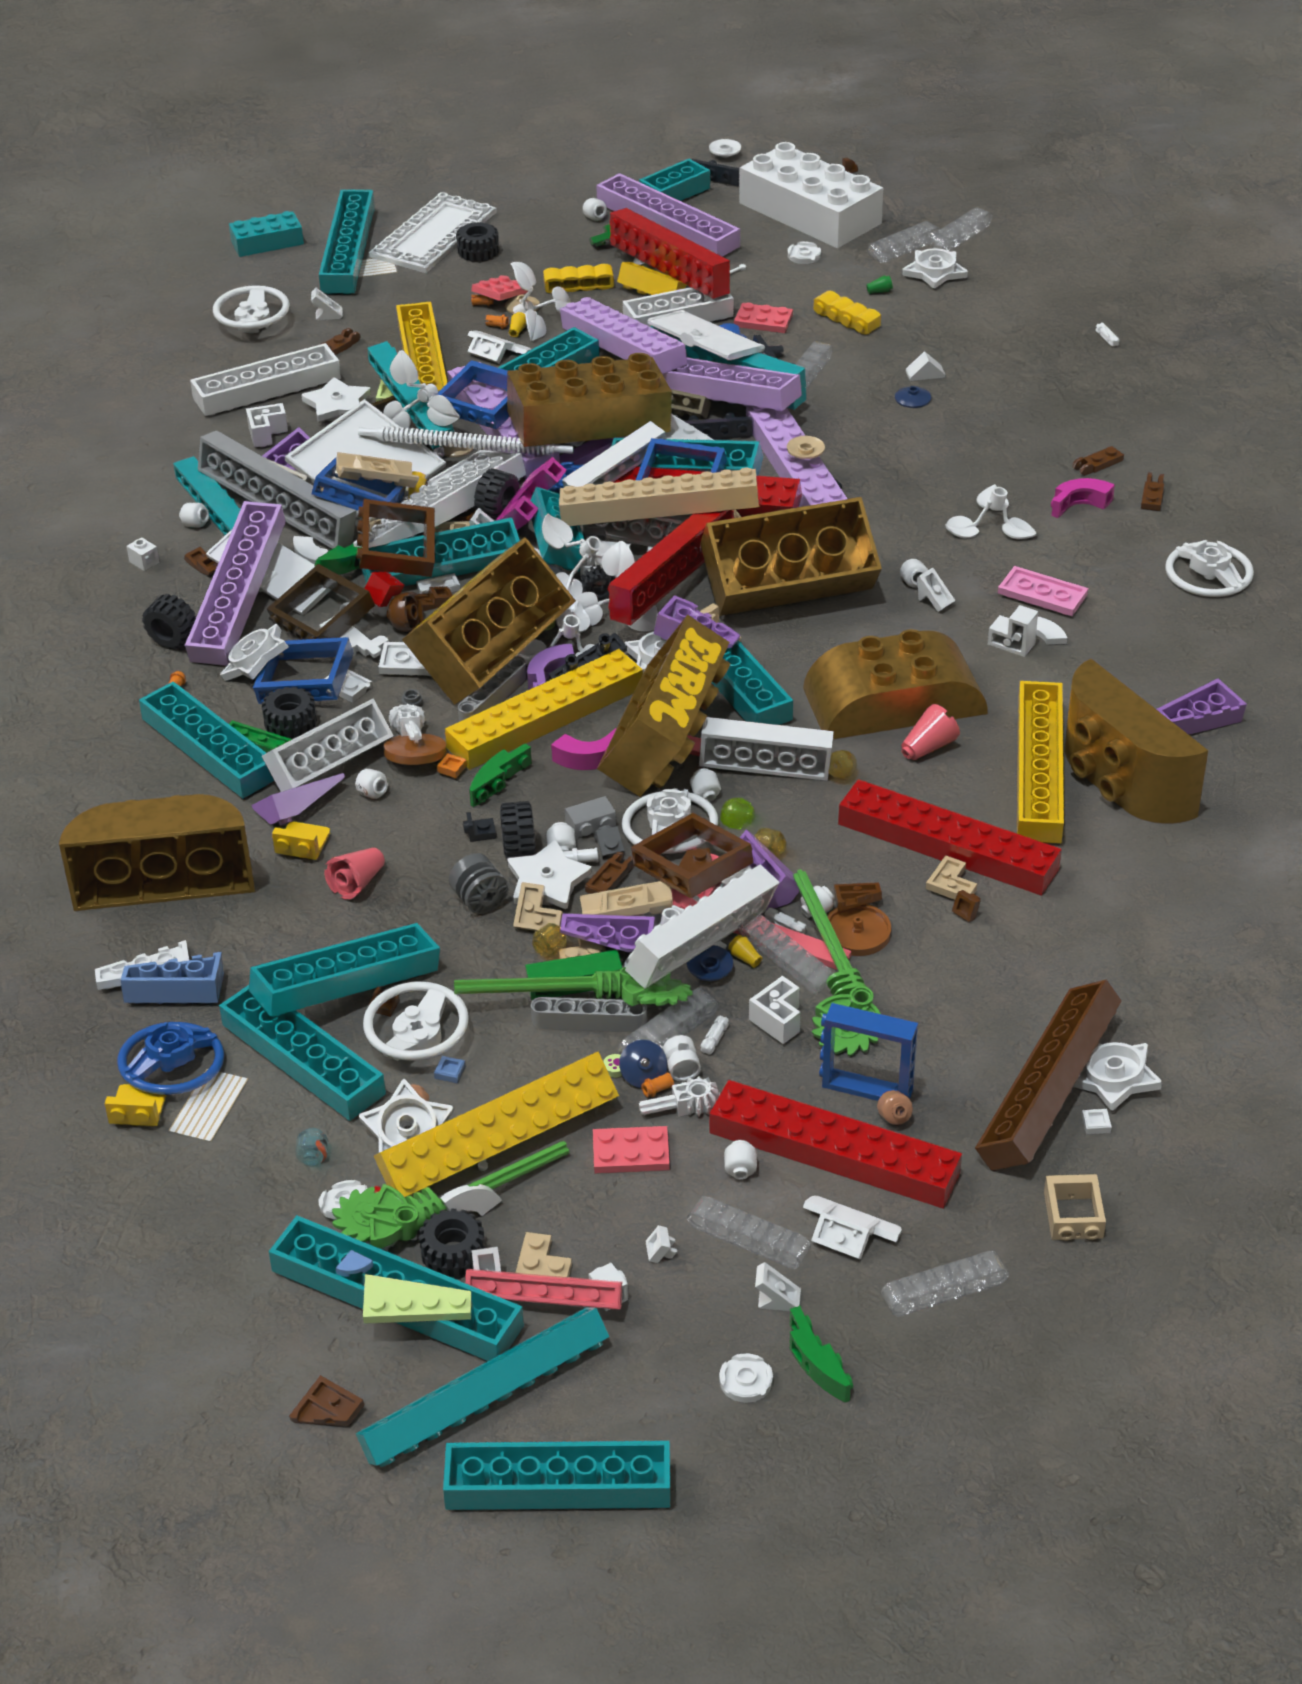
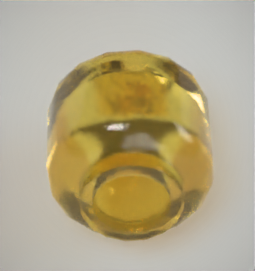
[828,750,857,778]
[754,828,786,857]
[532,923,567,957]

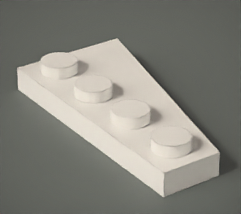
[95,940,189,990]

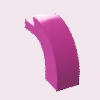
[1051,478,1115,518]
[551,728,616,770]

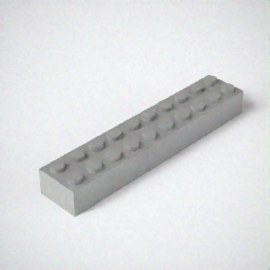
[198,430,356,549]

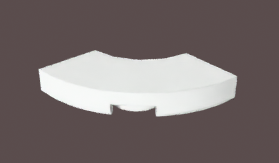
[293,536,328,565]
[1036,617,1067,645]
[441,1184,502,1216]

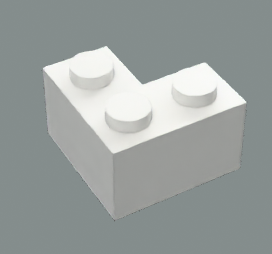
[246,403,288,447]
[988,605,1038,657]
[749,976,800,1044]

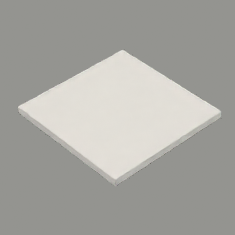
[285,399,446,522]

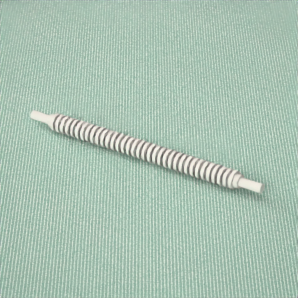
[358,426,574,456]

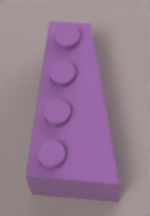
[1156,679,1247,735]

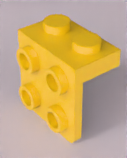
[272,822,330,860]
[104,1084,166,1126]

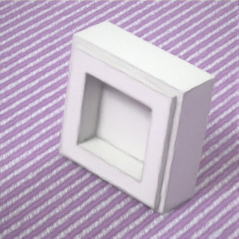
[1082,1109,1112,1134]

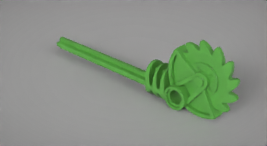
[793,869,881,1056]
[454,967,693,1006]
[332,1141,569,1249]

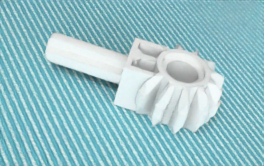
[389,704,425,743]
[639,1076,720,1117]

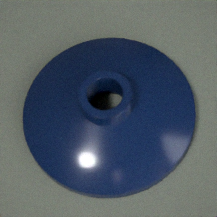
[895,386,931,408]
[687,945,733,981]
[619,1040,667,1088]

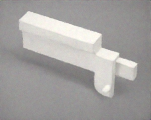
[319,617,389,658]

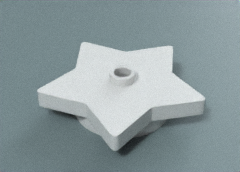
[902,248,968,288]
[302,378,371,421]
[220,624,289,681]
[625,632,667,673]
[507,840,592,909]
[1073,1042,1162,1110]
[359,1079,453,1153]

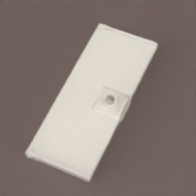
[648,310,765,360]
[206,530,331,616]

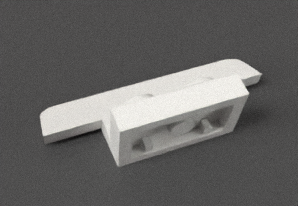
[467,331,531,364]
[803,1196,902,1259]

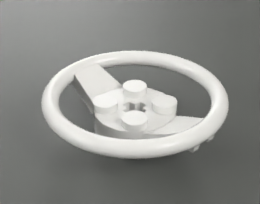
[213,286,290,333]
[1165,540,1254,597]
[622,788,718,854]
[363,982,469,1061]

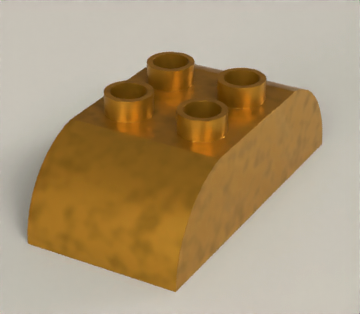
[803,629,988,740]
[1064,659,1209,824]
[59,794,255,911]

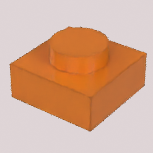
[437,753,467,778]

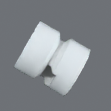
[663,1035,701,1081]

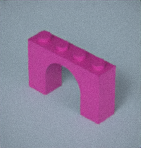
[496,457,566,530]

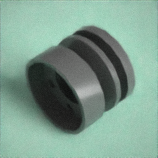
[449,853,509,914]

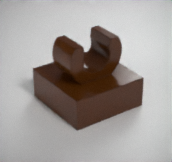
[952,890,981,922]
[368,987,400,1017]

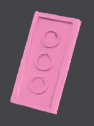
[998,566,1088,616]

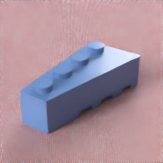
[120,952,224,1004]

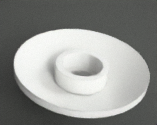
[709,139,741,158]

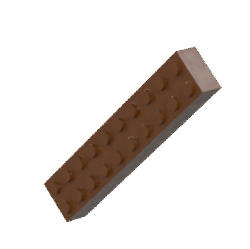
[975,979,1122,1170]

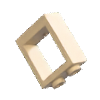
[1044,1174,1106,1240]

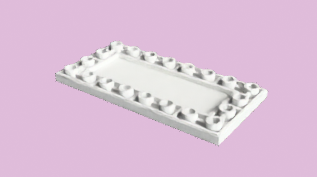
[369,192,496,273]

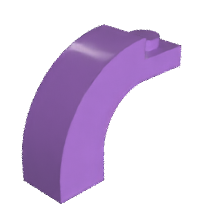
[527,644,574,690]

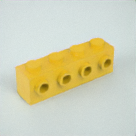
[617,262,686,295]

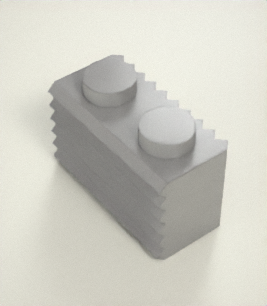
[565,796,616,839]

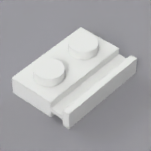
[325,670,373,703]

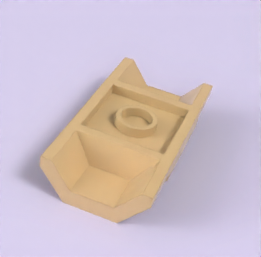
[336,452,419,488]
[580,881,673,916]

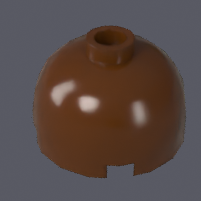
[387,592,424,633]

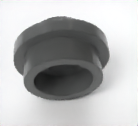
[401,689,422,706]

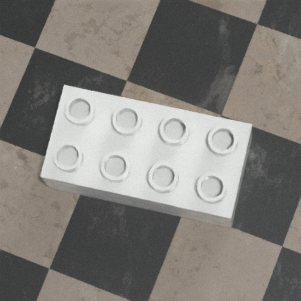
[739,142,883,248]

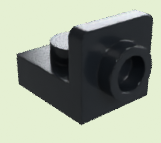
[463,812,496,842]

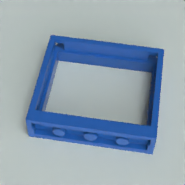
[438,360,510,430]
[635,438,727,481]
[311,457,406,510]
[253,637,354,704]
[819,1003,918,1101]

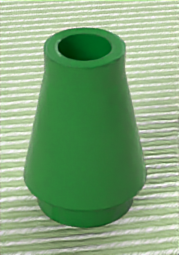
[866,275,893,294]

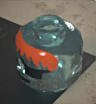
[295,1128,329,1166]

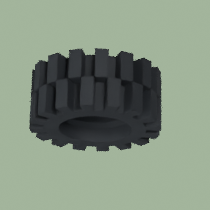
[580,565,616,601]

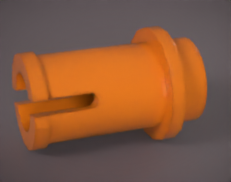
[471,294,494,306]
[485,315,509,329]
[168,671,186,687]
[641,1072,674,1097]

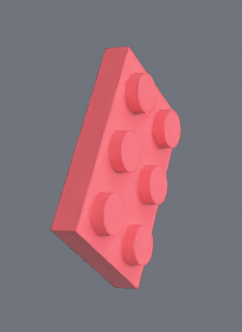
[471,275,528,301]
[734,303,793,333]
[593,1126,669,1174]

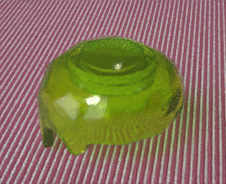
[720,797,755,829]

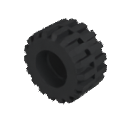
[456,222,499,262]
[474,468,520,520]
[142,594,196,650]
[262,687,317,739]
[500,801,536,859]
[419,1209,485,1279]

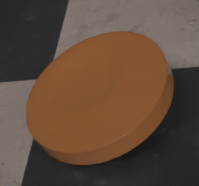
[384,733,446,765]
[827,904,891,956]

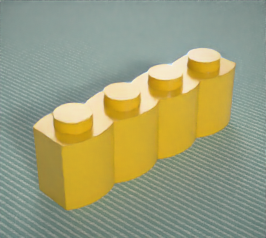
[543,264,614,293]
[813,290,881,335]

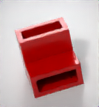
[364,571,404,607]

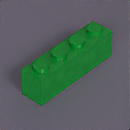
[525,950,622,1001]

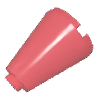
[901,704,960,760]
[324,848,385,899]

